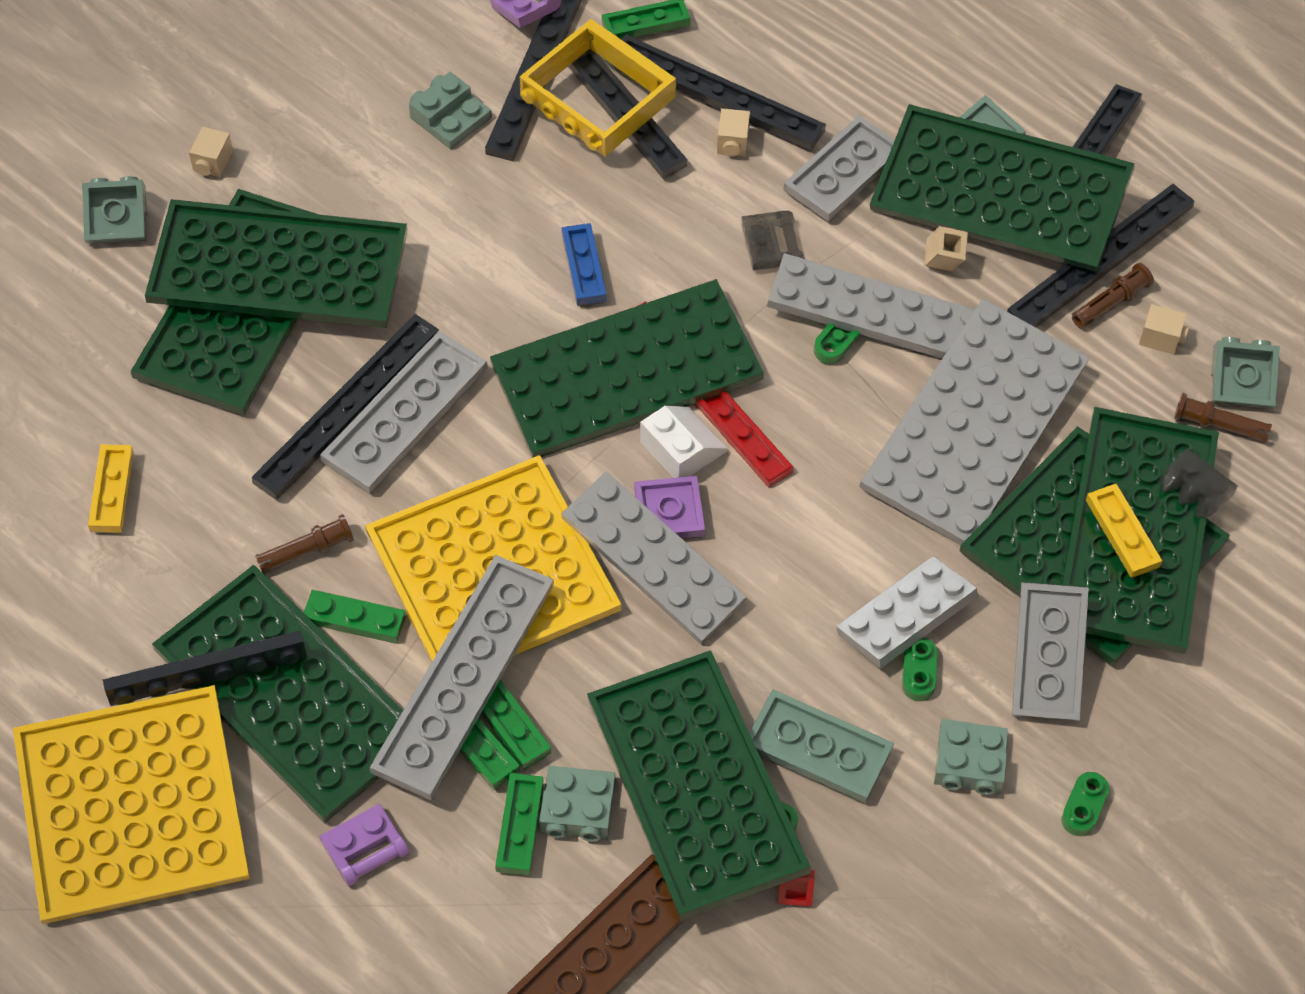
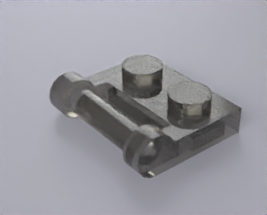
[741,210,805,271]

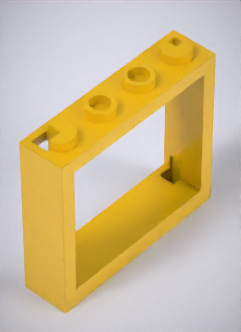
[520,19,676,157]

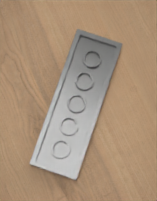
[320,331,488,494]
[561,471,746,645]

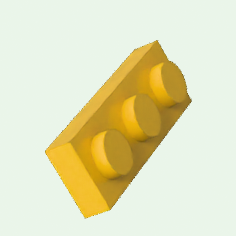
[88,444,134,533]
[1086,484,1162,578]

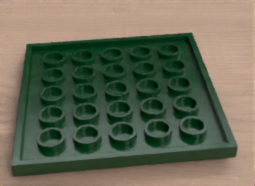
[959,426,1230,666]

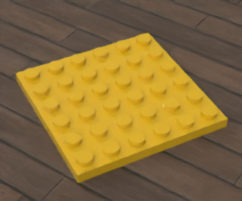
[365,455,621,663]
[13,685,250,924]

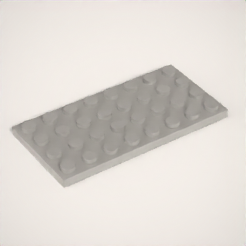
[859,298,1090,545]

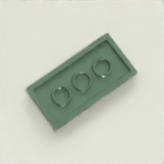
[749,689,894,804]

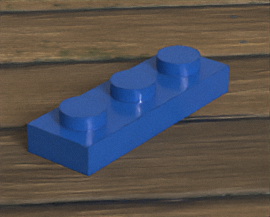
[561,223,607,306]

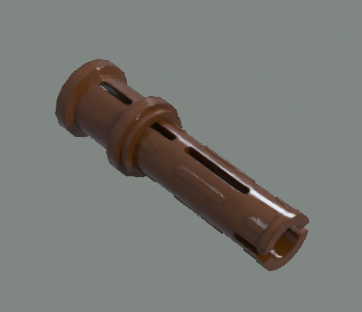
[1071,263,1154,329]
[1174,392,1272,443]
[255,514,354,574]

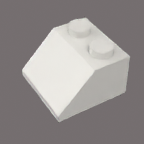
[640,406,728,478]

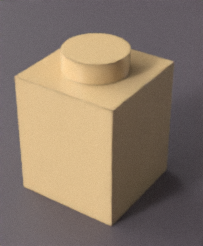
[717,109,750,157]
[189,126,233,178]
[924,226,968,271]
[1139,304,1189,355]

